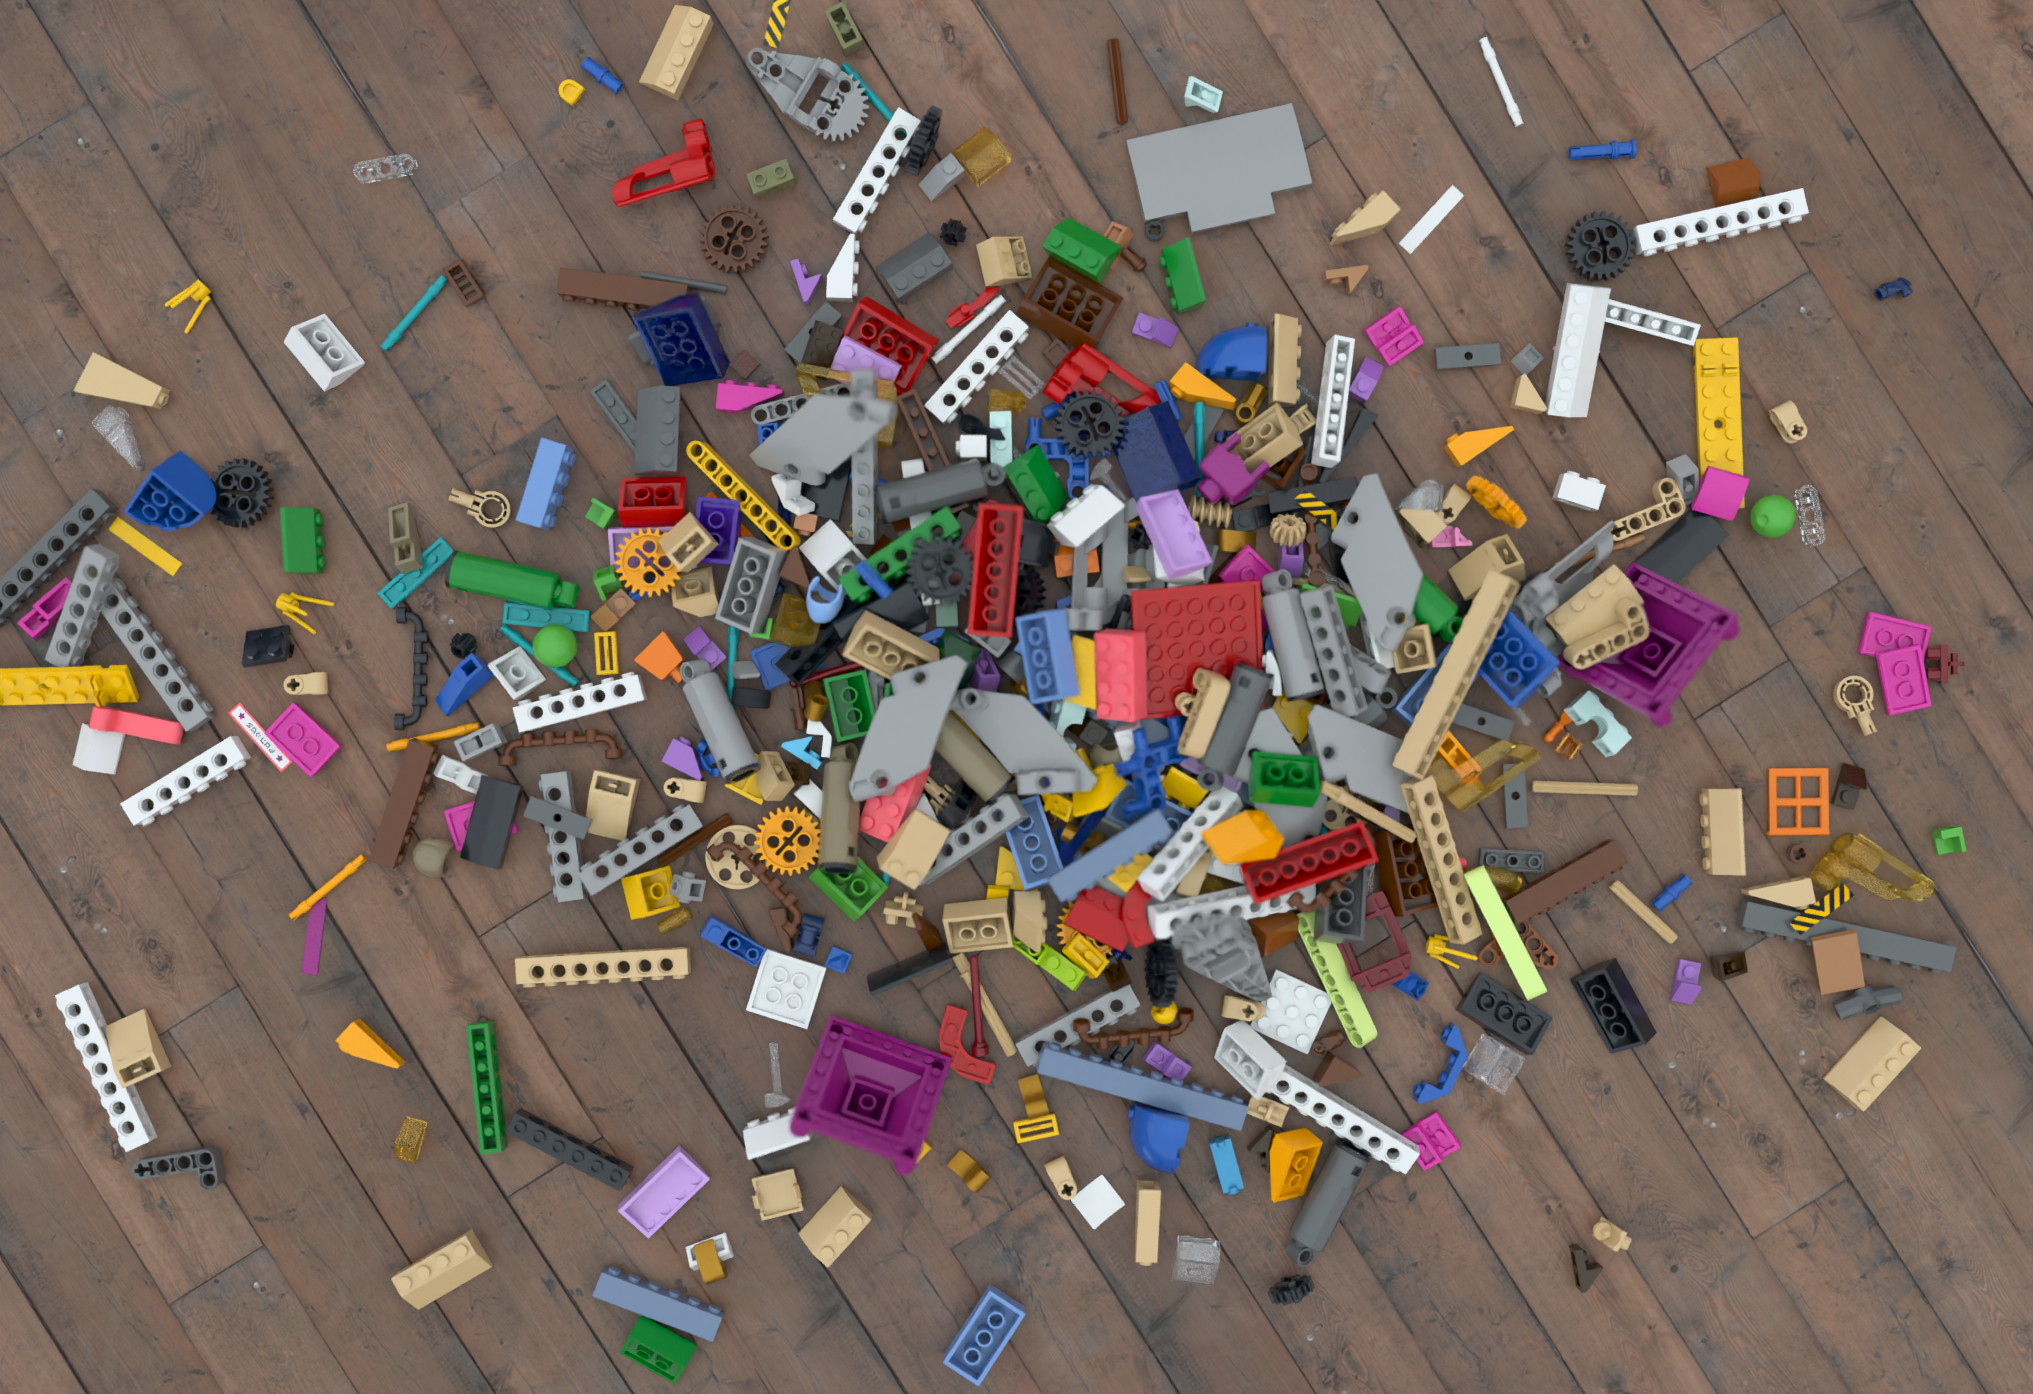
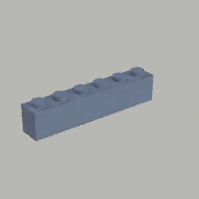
[1047,808,1173,902]
[593,1266,725,1342]

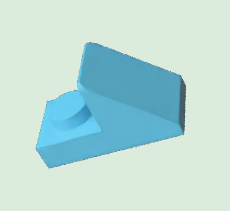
[781,736,823,769]

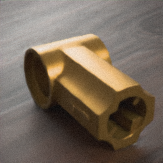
[1234,382,1268,426]
[804,680,829,722]
[1060,823,1106,855]

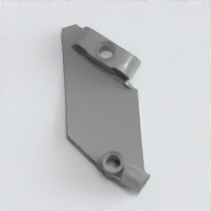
[749,389,897,486]
[1331,473,1423,652]
[849,655,967,802]
[949,689,1098,795]
[1307,705,1415,813]
[1232,708,1328,849]

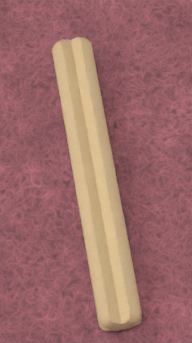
[1609,880,1678,944]

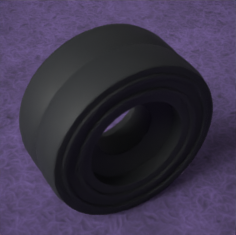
[731,687,771,709]

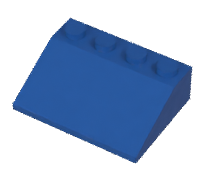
[1477,609,1560,709]

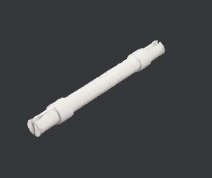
[1479,37,1524,127]
[931,295,1006,364]

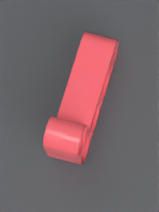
[89,706,184,745]

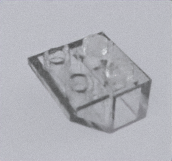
[1462,1032,1526,1095]

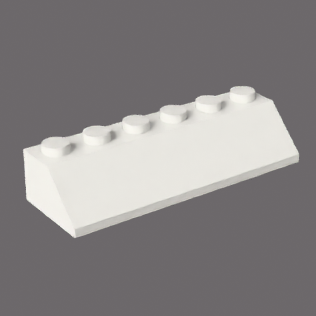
[1545,283,1611,417]

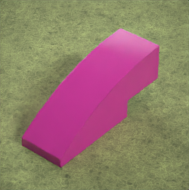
[17,577,72,642]

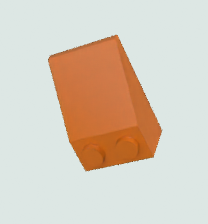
[1048,519,1100,579]

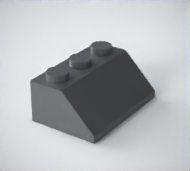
[876,232,953,303]

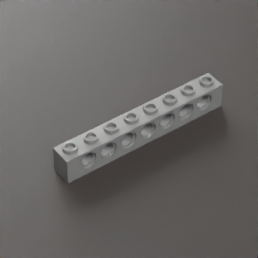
[851,368,878,544]
[101,577,215,732]

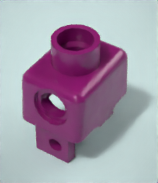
[1196,432,1269,505]

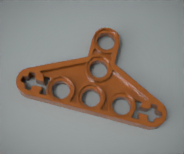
[1477,888,1558,970]

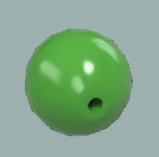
[1750,495,1796,538]
[532,624,578,668]

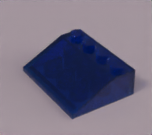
[632,292,730,386]
[1105,401,1201,504]

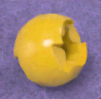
[1151,1001,1178,1025]

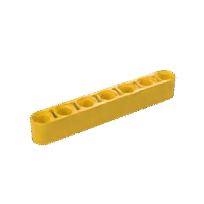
[686,441,800,551]

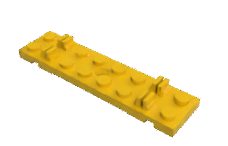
[1693,338,1745,508]
[0,665,140,706]

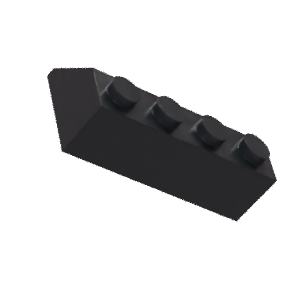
[1570,958,1657,1054]

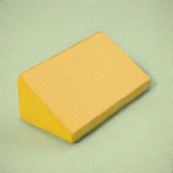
[1061,933,1109,979]

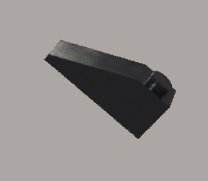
[936,777,978,830]

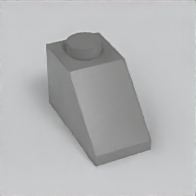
[919,153,965,202]
[1666,454,1699,506]

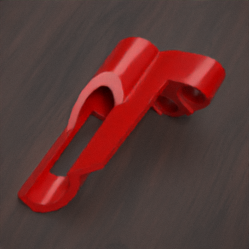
[612,118,715,207]
[1042,342,1160,417]

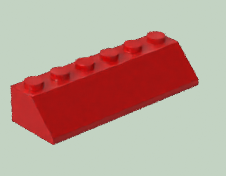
[967,503,1023,638]
[1239,821,1379,905]

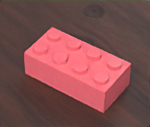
[1094,628,1147,722]
[859,764,932,843]

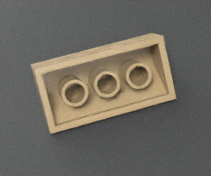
[639,5,714,101]
[1268,314,1302,407]
[1545,564,1644,647]
[843,610,940,684]
[1699,787,1746,875]
[1823,1016,1921,1112]
[391,1229,493,1310]

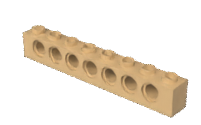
[1400,775,1482,945]
[515,946,691,988]

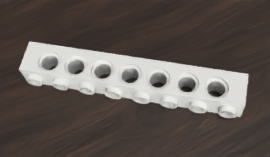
[1631,188,1809,257]
[1148,884,1316,939]
[55,982,158,1152]
[1267,1064,1420,1174]

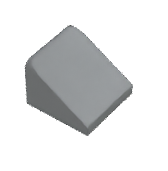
[1511,343,1544,375]
[732,660,760,679]

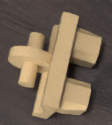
[883,891,924,928]
[1247,1096,1289,1127]
[1592,1217,1632,1252]

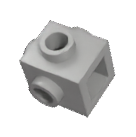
[670,871,706,903]

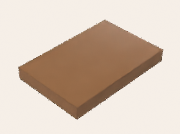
[1811,929,1865,995]

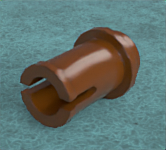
[1120,246,1147,273]

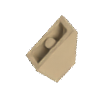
[757,751,795,801]

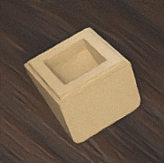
[1123,566,1151,583]

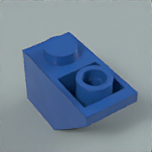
[1392,971,1429,1001]

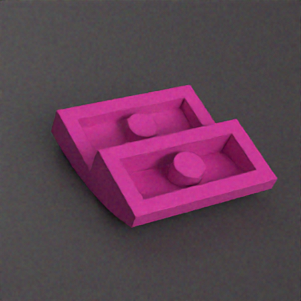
[1363,306,1424,367]
[1691,466,1750,521]
[1401,1110,1462,1171]

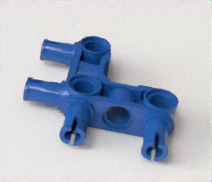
[1025,418,1110,501]
[1114,715,1190,819]

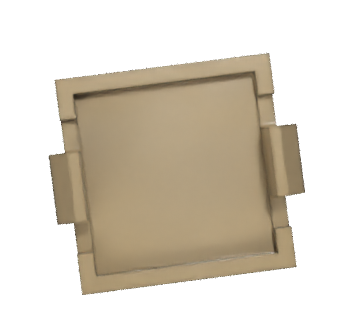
[752,1168,804,1221]

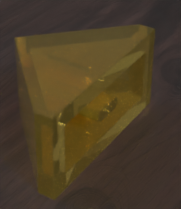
[394,1117,427,1164]

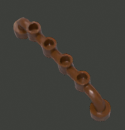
[1300,463,1326,587]
[498,729,623,766]
[1286,823,1377,913]
[706,841,802,939]
[1073,1007,1194,1050]

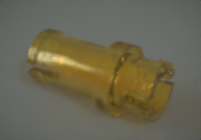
[657,907,692,935]

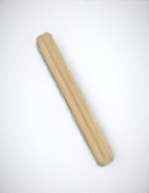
[1531,781,1638,796]

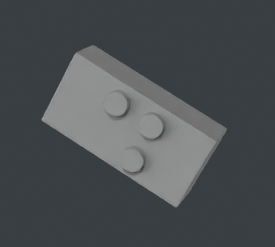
[715,536,788,634]

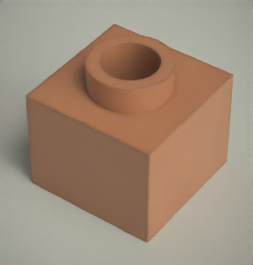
[793,513,820,537]

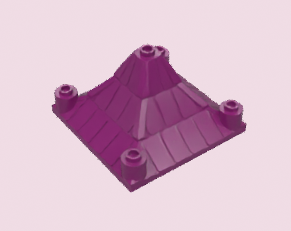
[1557,562,1740,727]
[789,1015,952,1175]

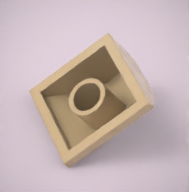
[1394,509,1447,547]
[671,566,720,617]
[1392,624,1437,674]

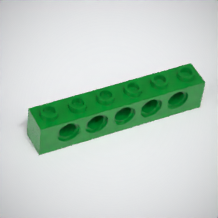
[839,506,963,603]
[467,1020,508,1154]

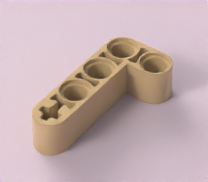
[1611,478,1686,542]
[1563,598,1649,669]
[1178,668,1230,759]

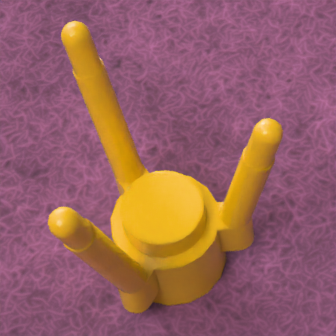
[165,279,211,334]
[276,592,334,634]
[1425,934,1478,969]

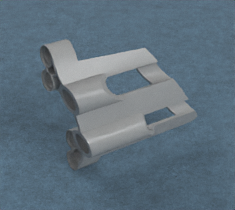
[1509,520,1615,698]

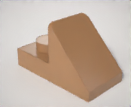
[1322,265,1368,297]
[590,587,636,632]

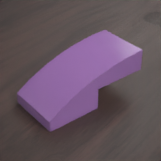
[1142,1041,1192,1080]

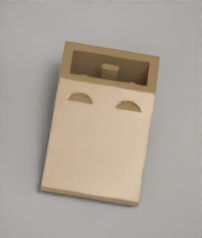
[1329,190,1401,246]
[1448,534,1525,601]
[586,769,641,841]
[105,1009,172,1089]

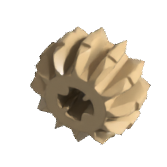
[1270,513,1306,548]

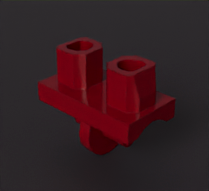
[1927,644,1964,683]

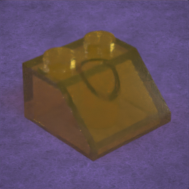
[951,127,1011,187]
[769,593,820,647]

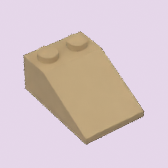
[877,808,950,890]

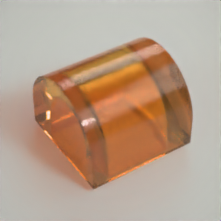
[1554,732,1584,762]

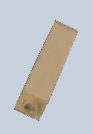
[74,352,170,409]
[1135,1180,1161,1266]

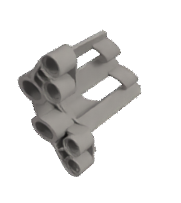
[1062,477,1166,631]

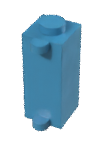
[1208,1134,1244,1195]

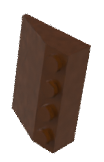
[1016,256,1123,349]
[1372,824,1438,917]

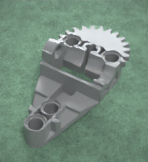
[745,48,869,141]
[1172,914,1272,1001]

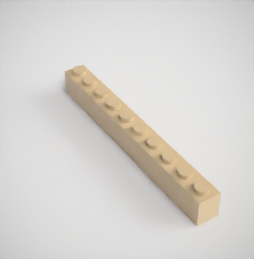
[1392,570,1521,780]

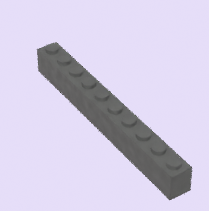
[1735,900,1957,974]

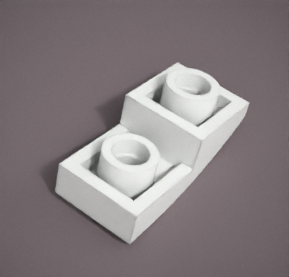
[1262,649,1283,696]
[793,780,822,820]

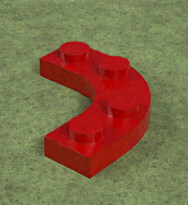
[1122,873,1178,949]
[939,1004,996,1085]

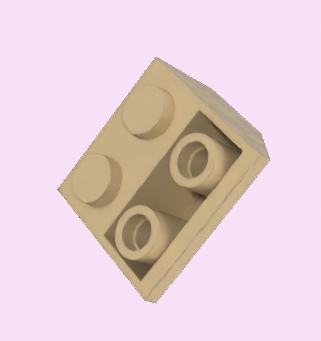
[976,237,1033,286]
[659,512,719,573]
[1012,891,1047,952]

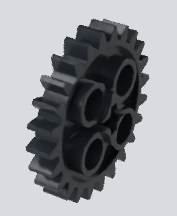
[907,105,943,176]
[1565,211,1636,282]
[1055,389,1125,459]
[211,458,274,528]
[906,535,974,606]
[1012,563,1047,630]
[1144,938,1179,1008]

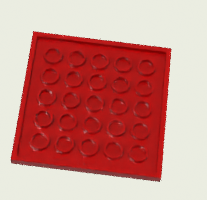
[1130,580,1265,720]

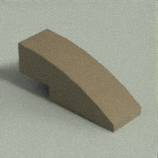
[388,502,423,574]

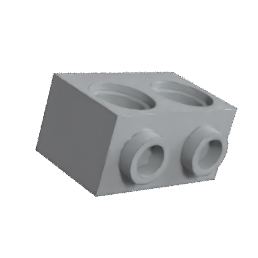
[964,627,1012,658]
[454,723,507,761]

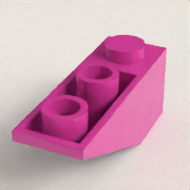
[716,380,784,414]

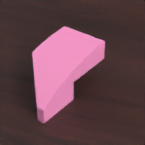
[1429,526,1472,548]

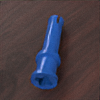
[1568,139,1637,160]

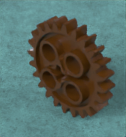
[699,203,769,274]

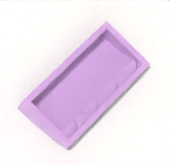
[1135,489,1212,580]
[608,526,697,570]
[618,1145,710,1239]

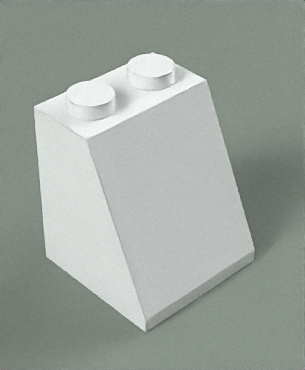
[799,519,867,595]

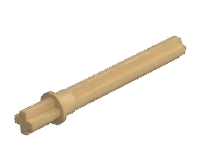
[1320,780,1417,843]
[952,952,1017,1057]

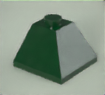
[937,630,982,690]

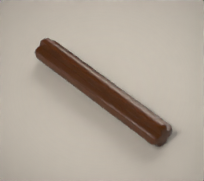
[1107,38,1128,124]
[657,813,733,867]

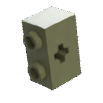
[824,2,864,57]
[746,159,796,200]

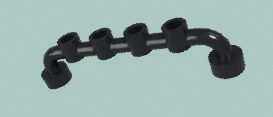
[394,607,429,731]

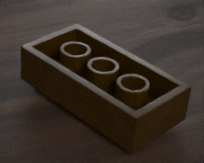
[798,320,844,381]

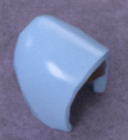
[806,576,845,623]

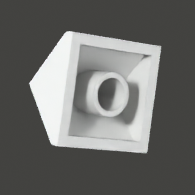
[487,646,546,700]
[73,723,125,774]

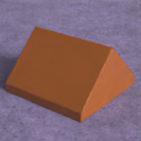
[1706,158,1761,208]
[1247,910,1299,957]

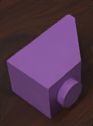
[1348,356,1385,404]
[1278,542,1304,578]
[969,648,1001,697]
[662,737,705,781]

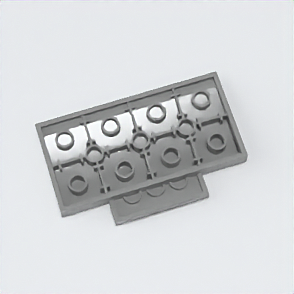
[1126,103,1312,234]

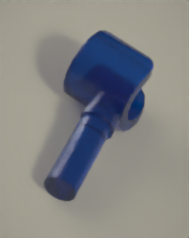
[1214,430,1238,443]
[1110,948,1132,961]

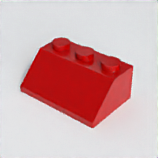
[618,476,688,527]
[1064,886,1129,952]

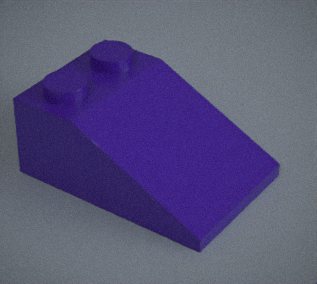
[695,497,741,566]

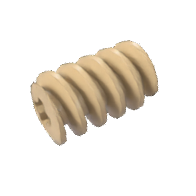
[1188,495,1233,529]

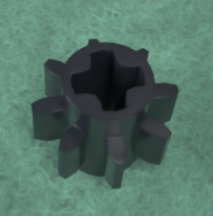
[940,218,967,247]
[1129,523,1152,550]
[450,633,478,659]

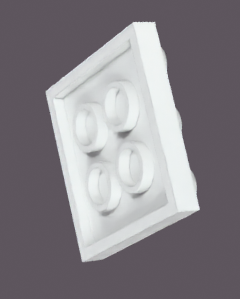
[746,948,827,1029]
[1249,969,1331,1054]

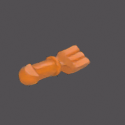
[1544,710,1573,742]

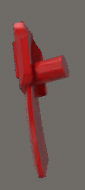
[945,287,999,329]

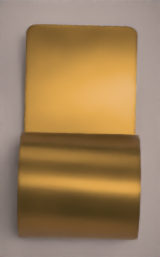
[1216,530,1256,553]
[1010,678,1033,705]
[1018,1074,1050,1120]
[947,1150,991,1193]
[693,1239,728,1285]

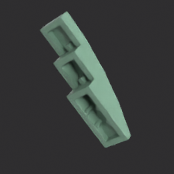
[936,541,958,628]

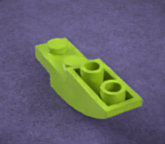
[1012,930,1087,991]

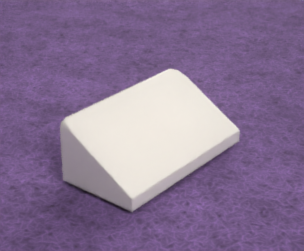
[685,1233,734,1271]

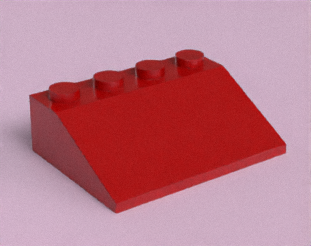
[836,296,939,396]

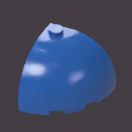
[1195,323,1267,382]
[124,450,216,530]
[1127,1101,1190,1174]

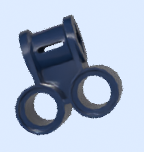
[794,913,825,957]

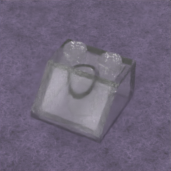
[1392,480,1444,513]
[1171,1235,1220,1286]

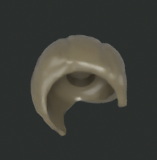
[1090,742,1123,770]
[412,837,455,878]

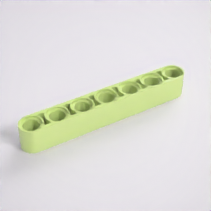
[1464,865,1548,1000]
[1296,910,1377,1048]

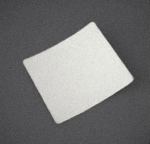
[1071,1175,1125,1229]

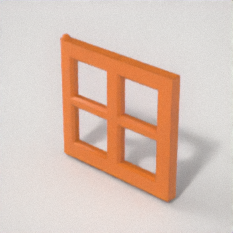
[1766,768,1830,836]

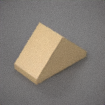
[1510,374,1548,414]

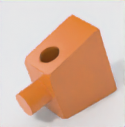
[634,631,686,684]

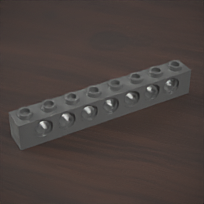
[0,488,119,628]

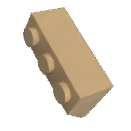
[1227,403,1303,474]
[943,897,1013,954]
[798,1186,873,1268]

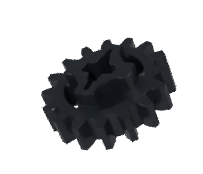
[1268,1274,1315,1305]

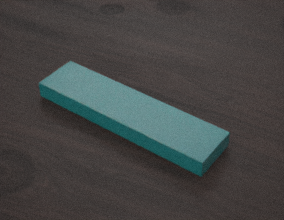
[377,537,454,610]
[502,602,591,632]

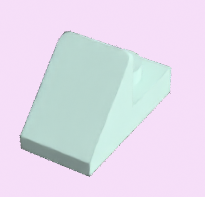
[1184,76,1223,113]

